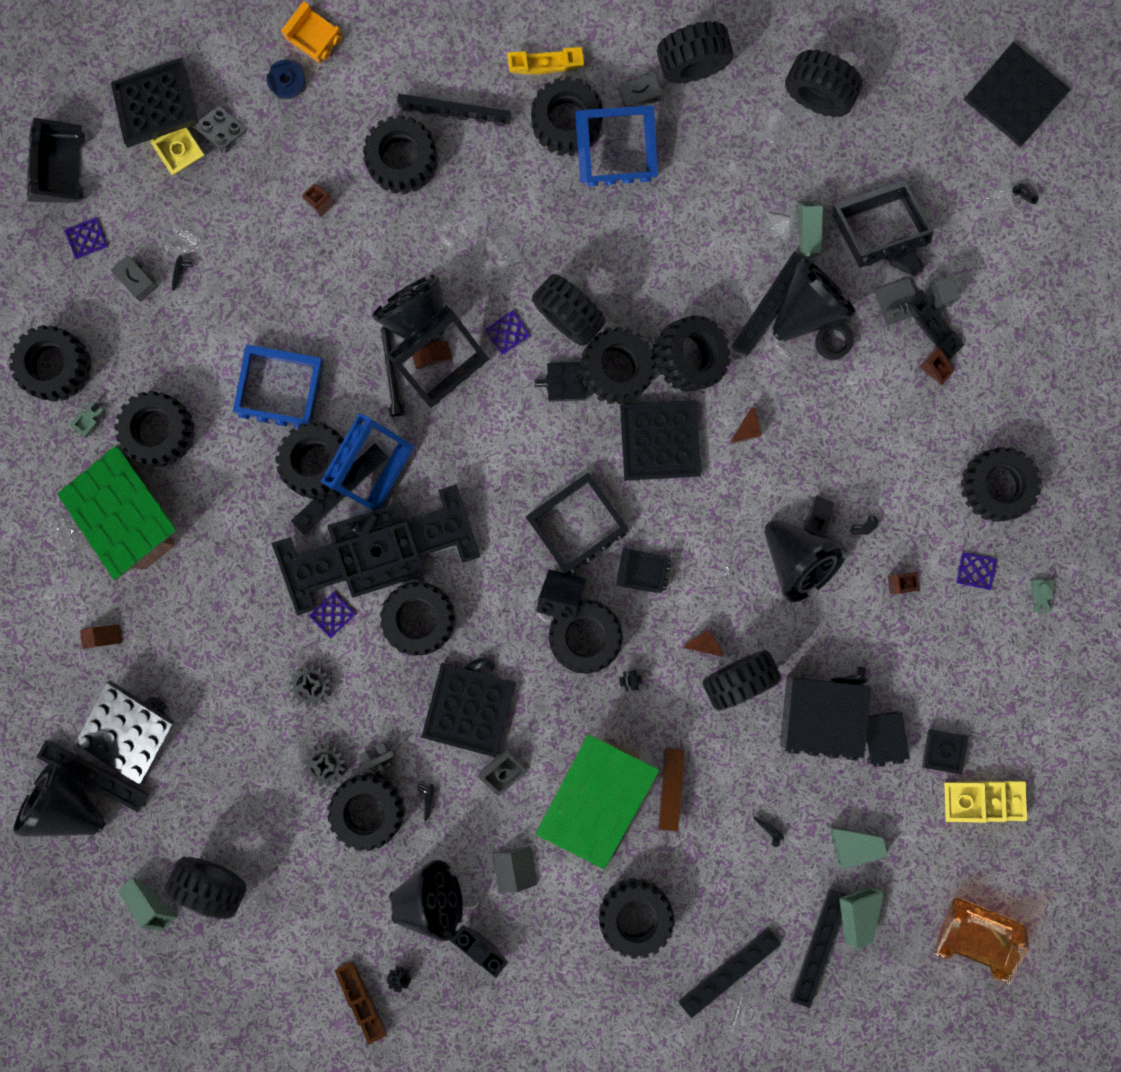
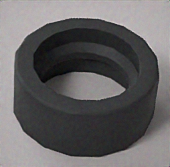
[815,323,854,360]

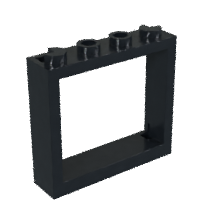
[833,180,934,268]
[387,305,489,408]
[525,473,628,574]

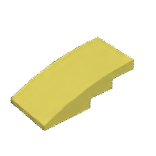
[150,127,205,176]
[944,781,1027,823]

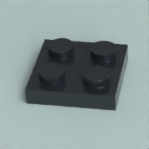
[922,729,968,775]

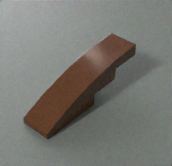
[658,748,685,832]
[335,961,388,1045]

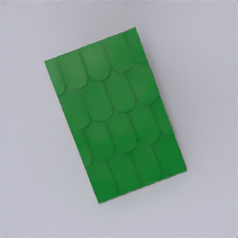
[57,445,177,581]
[535,734,659,869]

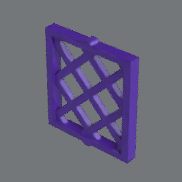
[64,218,108,259]
[485,310,530,355]
[956,552,997,590]
[309,592,356,639]

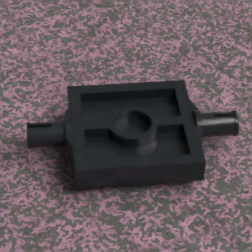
[534,362,588,402]

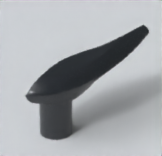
[172,255,192,291]
[464,657,495,670]
[831,667,868,684]
[417,784,434,821]
[753,816,784,847]

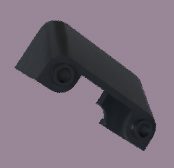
[27,117,85,203]

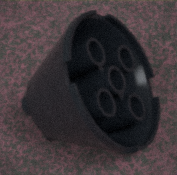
[372,274,444,339]
[389,860,463,942]

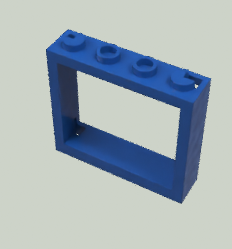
[575,105,658,186]
[233,344,324,429]
[321,413,415,510]

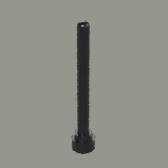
[381,327,405,417]

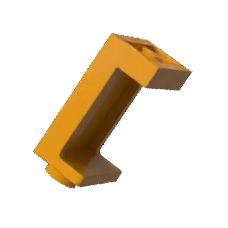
[281,1,343,64]

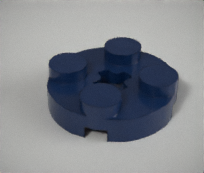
[266,59,305,99]

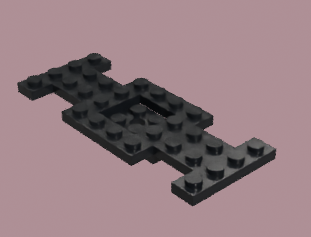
[271,484,480,616]

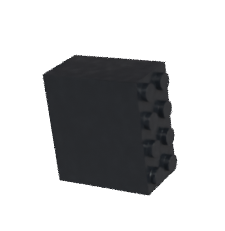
[780,677,871,761]

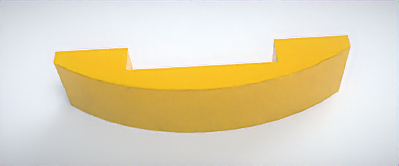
[507,47,584,75]

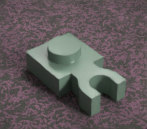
[70,401,105,438]
[1031,580,1053,613]

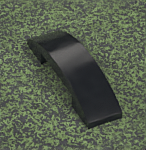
[907,290,964,358]

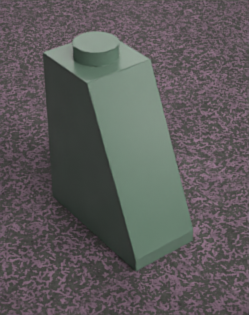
[797,201,823,256]
[829,826,889,868]
[118,878,177,931]
[839,887,883,949]

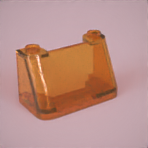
[934,898,1029,985]

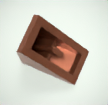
[301,183,335,217]
[412,341,452,370]
[919,348,954,385]
[730,407,762,444]
[887,572,920,595]
[80,624,121,649]
[683,630,724,657]

